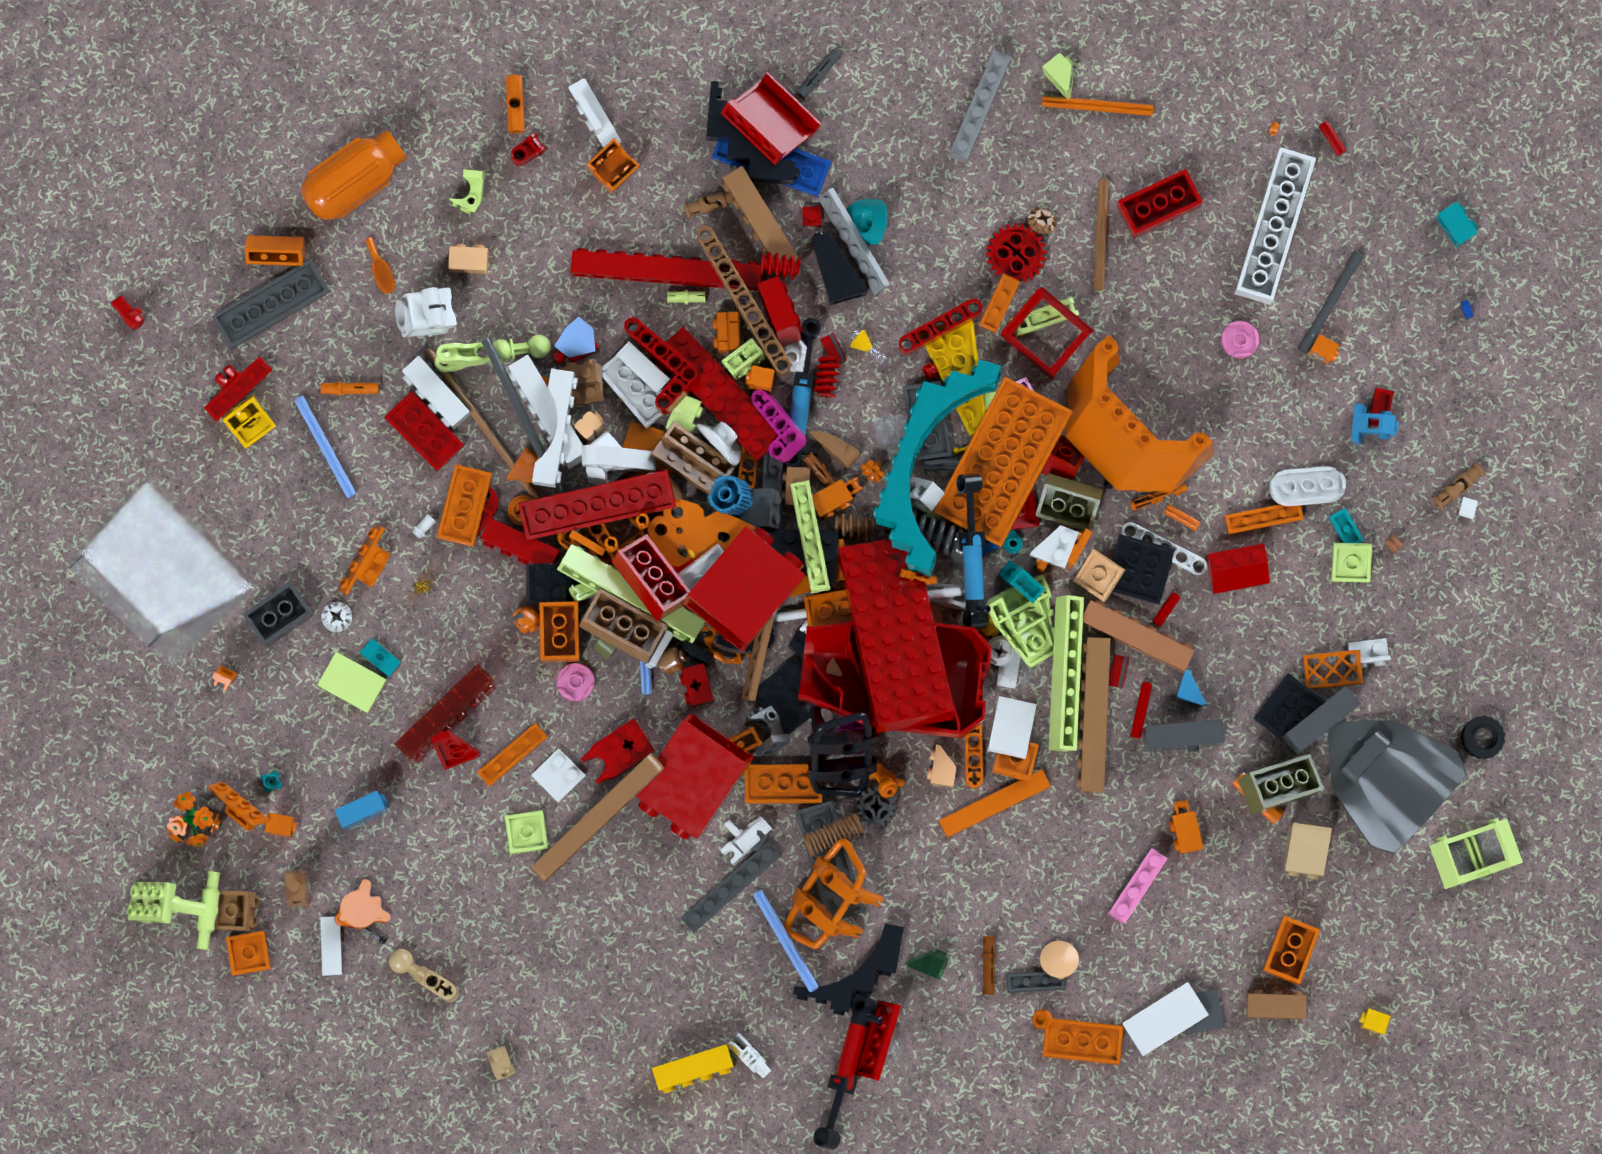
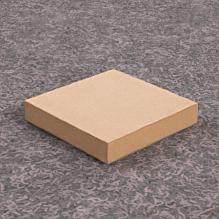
[1073,549,1125,602]

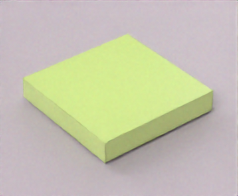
[1331,543,1372,582]
[505,810,548,854]

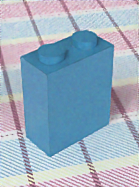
[334,791,389,831]

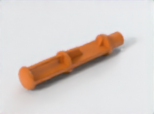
[1130,484,1188,511]

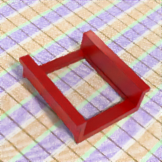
[1000,287,1094,380]

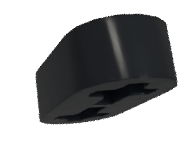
[678,640,714,667]

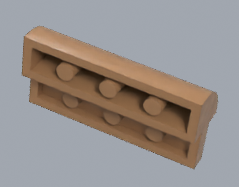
[650,421,735,495]

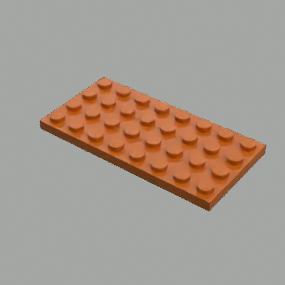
[933,377,1073,548]

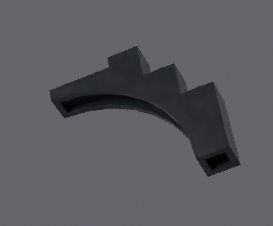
[793,924,904,1016]

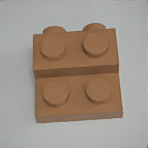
[560,360,604,407]
[214,891,259,932]

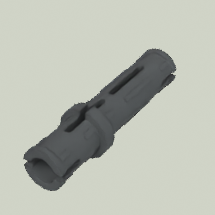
[796,49,841,99]

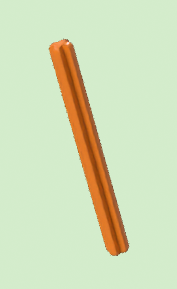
[1041,95,1154,116]

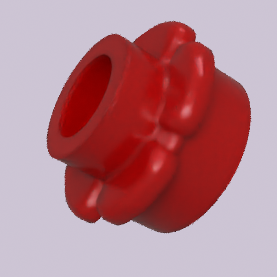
[922,362,938,380]

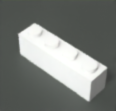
[402,356,471,429]

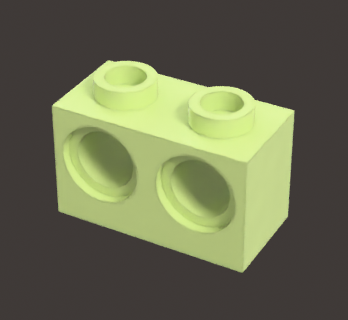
[722,338,766,381]

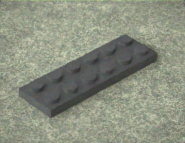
[212,259,330,350]
[795,801,865,919]

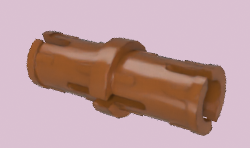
[802,452,836,487]

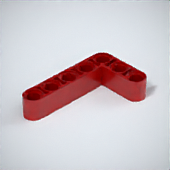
[624,317,699,415]

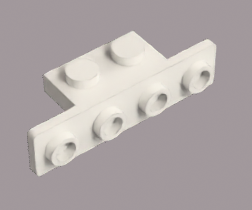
[569,78,621,148]

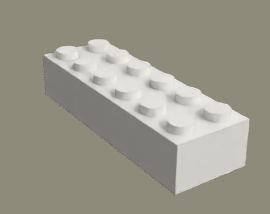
[508,355,583,469]

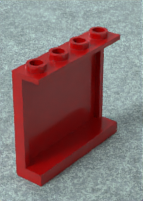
[721,72,822,165]

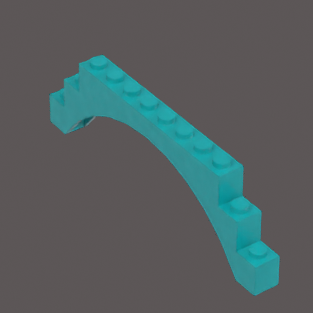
[873,360,1002,577]

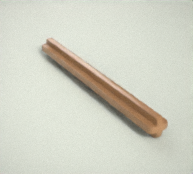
[1094,179,1109,291]

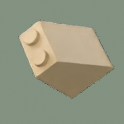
[1283,823,1332,880]

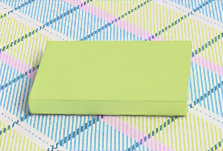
[317,652,387,713]

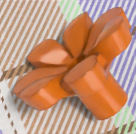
[861,460,885,483]

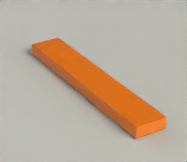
[939,770,1051,838]

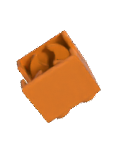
[586,138,640,195]

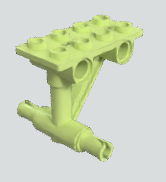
[127,871,221,950]

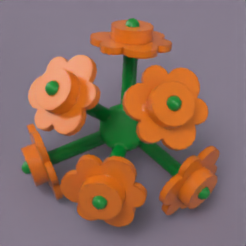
[167,792,222,847]

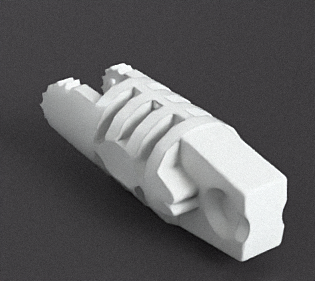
[727,1033,771,1078]

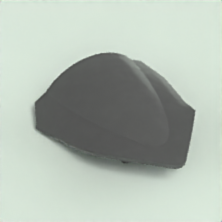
[1328,720,1467,854]

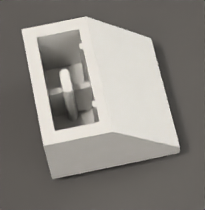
[586,432,626,485]

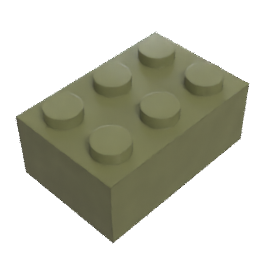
[1035,473,1103,531]

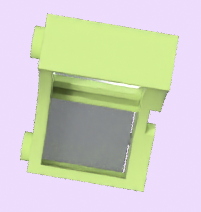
[1429,818,1523,889]

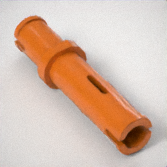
[320,381,379,396]

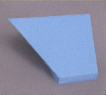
[555,317,595,358]

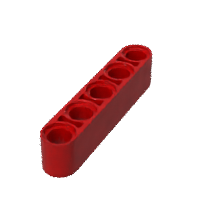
[898,298,982,355]

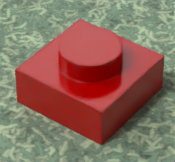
[802,207,822,227]

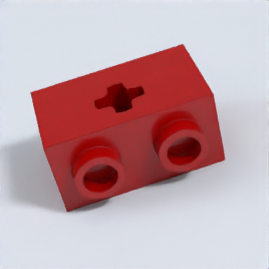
[679,663,714,708]

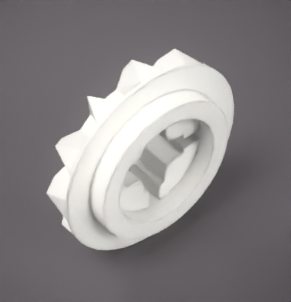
[321,601,352,632]
[988,636,1015,666]

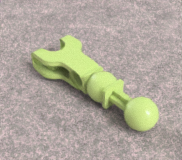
[435,334,551,372]

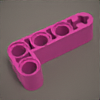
[751,389,806,463]

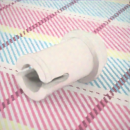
[412,514,436,539]

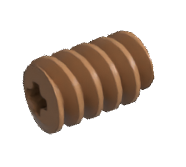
[835,513,875,541]

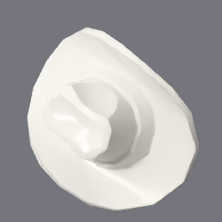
[696,422,741,466]

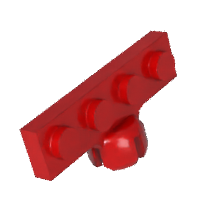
[203,356,273,422]

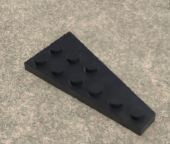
[723,529,839,588]

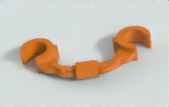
[899,568,938,585]
[702,626,751,665]

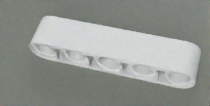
[581,445,656,473]

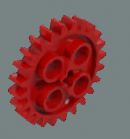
[985,223,1047,284]

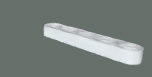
[1121,522,1207,575]

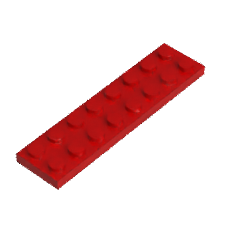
[657,326,779,462]
[518,469,677,540]

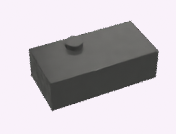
[1281,686,1360,755]
[1142,719,1225,753]

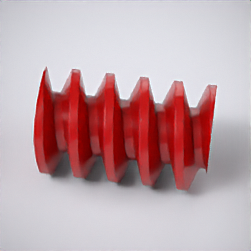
[760,250,801,280]
[813,356,841,398]

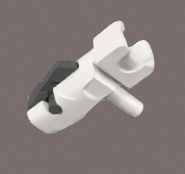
[720,816,773,866]

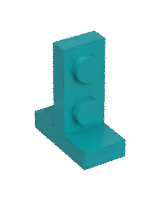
[998,560,1045,603]

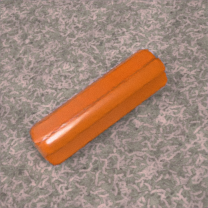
[1164,505,1200,531]

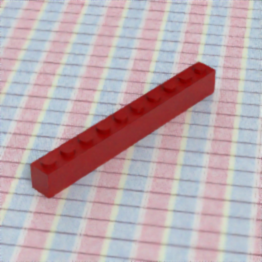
[570,248,762,291]

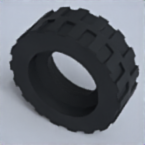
[1461,716,1505,759]

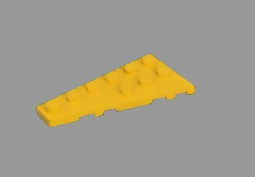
[919,321,986,436]

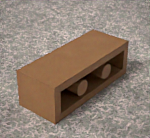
[1246,990,1307,1019]

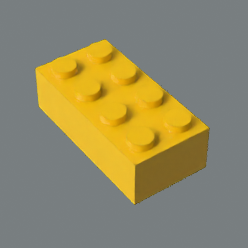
[652,1044,734,1094]

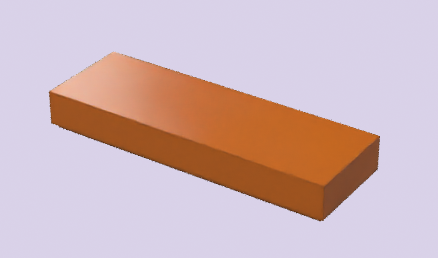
[979,273,1021,333]

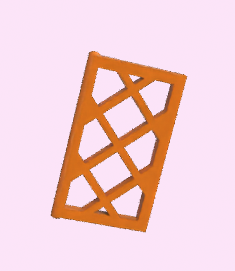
[1303,650,1363,689]

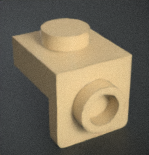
[486,1045,515,1080]

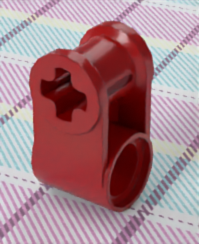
[511,133,548,167]

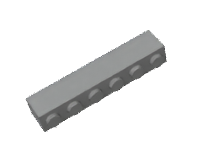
[949,50,1011,164]

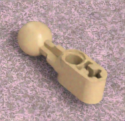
[389,949,459,1003]

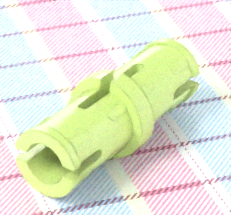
[667,289,706,305]

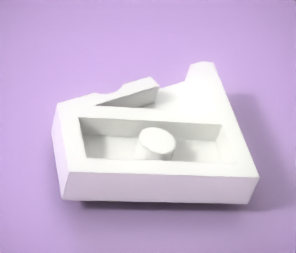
[1030,525,1079,569]

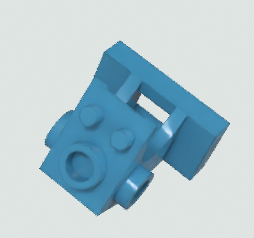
[1351,404,1399,445]

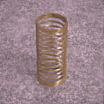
[802,812,864,857]

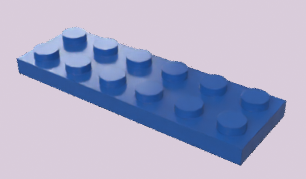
[712,139,831,198]

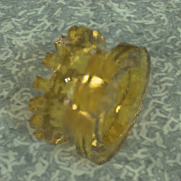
[413,580,431,594]

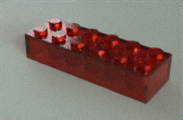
[394,663,496,764]

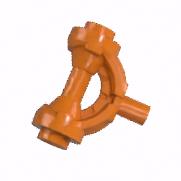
[869,760,905,798]

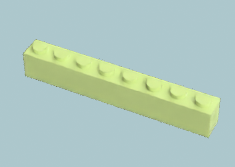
[557,544,705,643]
[1048,595,1084,752]

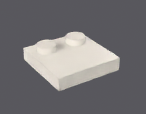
[531,748,586,803]

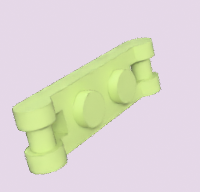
[1009,298,1079,338]

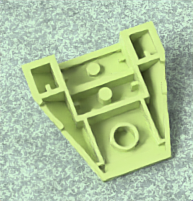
[987,574,1054,668]

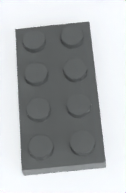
[903,381,952,462]

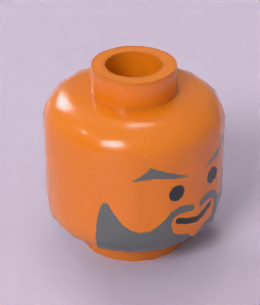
[512,605,540,634]

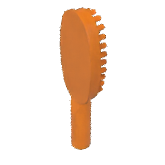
[365,237,395,294]

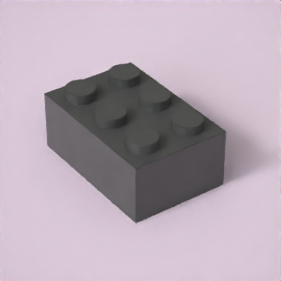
[242,582,314,648]

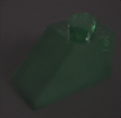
[904,949,949,980]

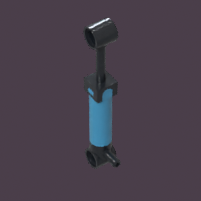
[783,318,821,468]
[956,474,991,628]

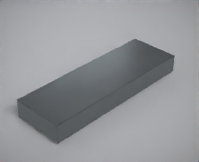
[1006,971,1066,993]

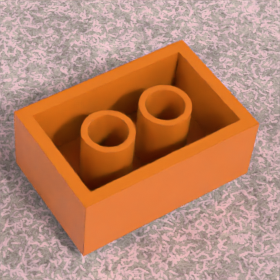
[539,601,580,663]
[1261,916,1320,985]

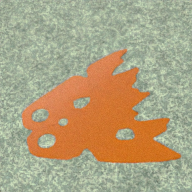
[647,499,756,612]

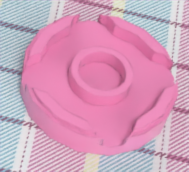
[1221,321,1259,359]
[557,663,595,701]

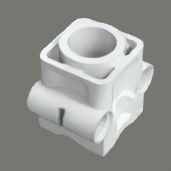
[395,287,457,339]

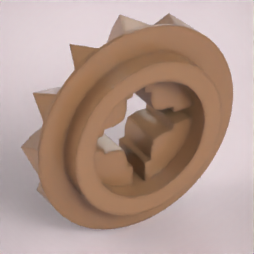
[1027,207,1057,234]

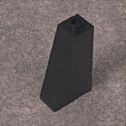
[811,231,867,306]

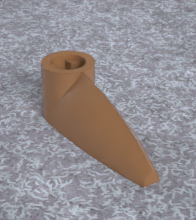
[808,430,861,469]

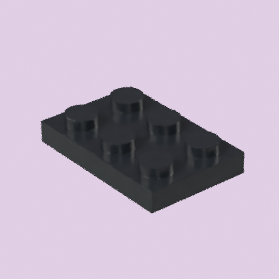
[526,563,583,603]

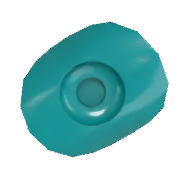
[846,199,888,245]

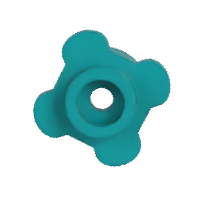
[261,771,282,793]

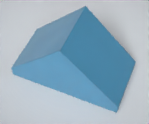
[1175,669,1206,707]

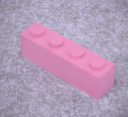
[1107,848,1168,924]

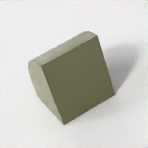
[593,638,618,661]

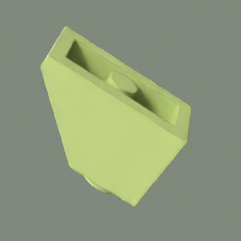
[1042,53,1074,100]

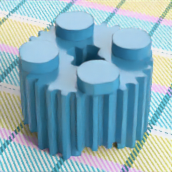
[708,475,753,516]

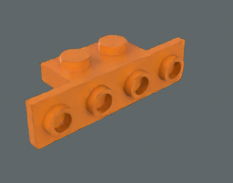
[338,525,391,595]
[208,782,269,831]

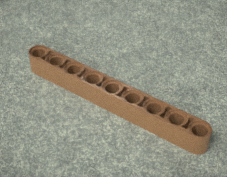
[697,226,791,376]
[531,753,665,882]

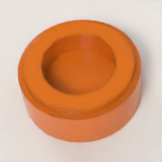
[1032,1009,1052,1029]

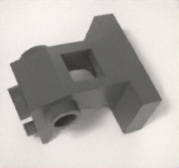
[743,706,790,757]

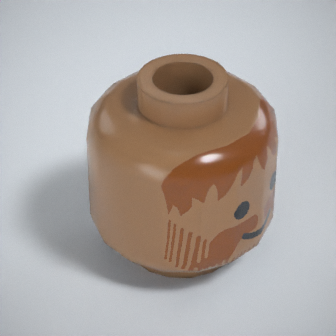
[658,646,687,674]

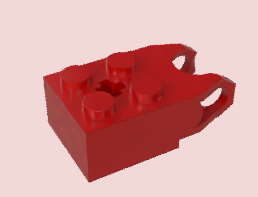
[581,718,656,785]

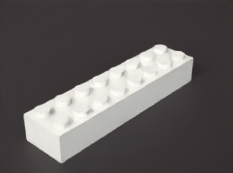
[1234,147,1316,305]

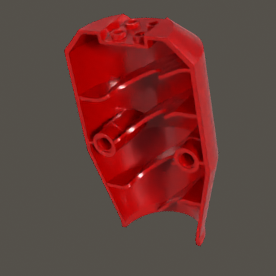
[798,621,992,739]

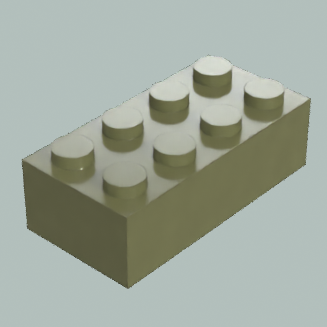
[1238,754,1324,815]

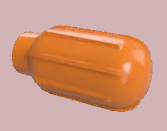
[301,129,407,220]

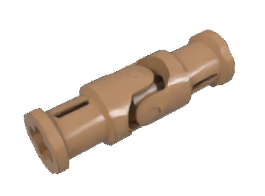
[683,191,733,219]
[1431,462,1486,511]

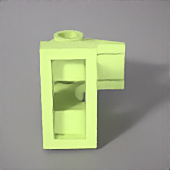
[449,169,486,214]

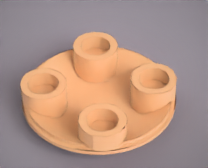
[1040,941,1079,979]

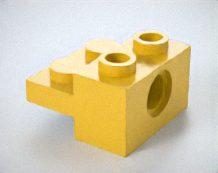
[222,394,276,449]

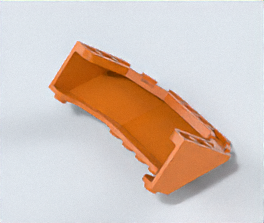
[1066,335,1214,493]

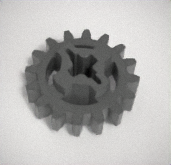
[855,786,897,829]

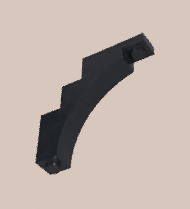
[706,81,799,185]

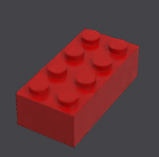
[1116,169,1203,239]
[611,534,690,622]

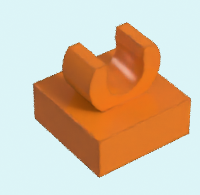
[212,665,238,691]

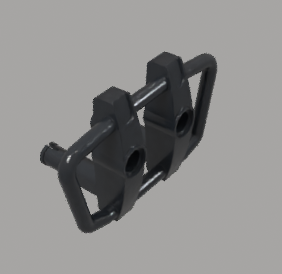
[807,706,880,797]

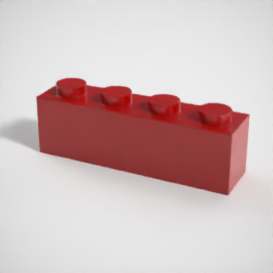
[480,518,560,565]

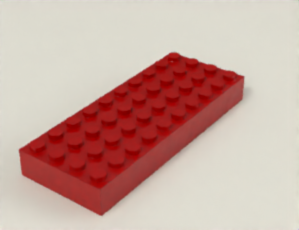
[838,539,955,733]

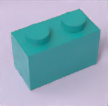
[1435,201,1478,248]

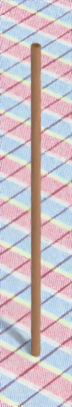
[426,349,571,542]

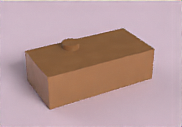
[579,588,667,664]

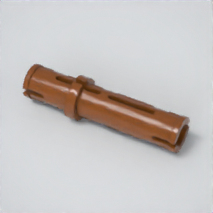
[981,936,997,995]

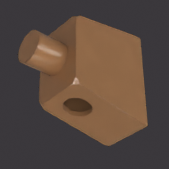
[285,870,309,908]

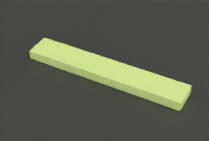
[790,480,830,593]

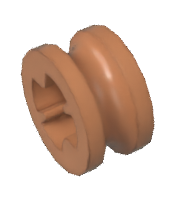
[1385,535,1403,554]

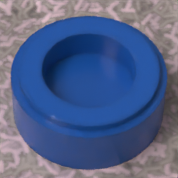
[1460,299,1473,319]

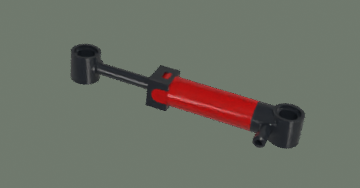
[813,995,883,1150]

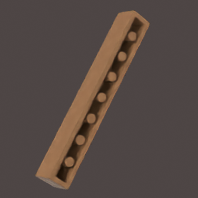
[1076,637,1111,793]

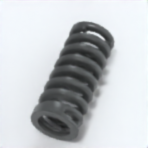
[885,508,965,564]

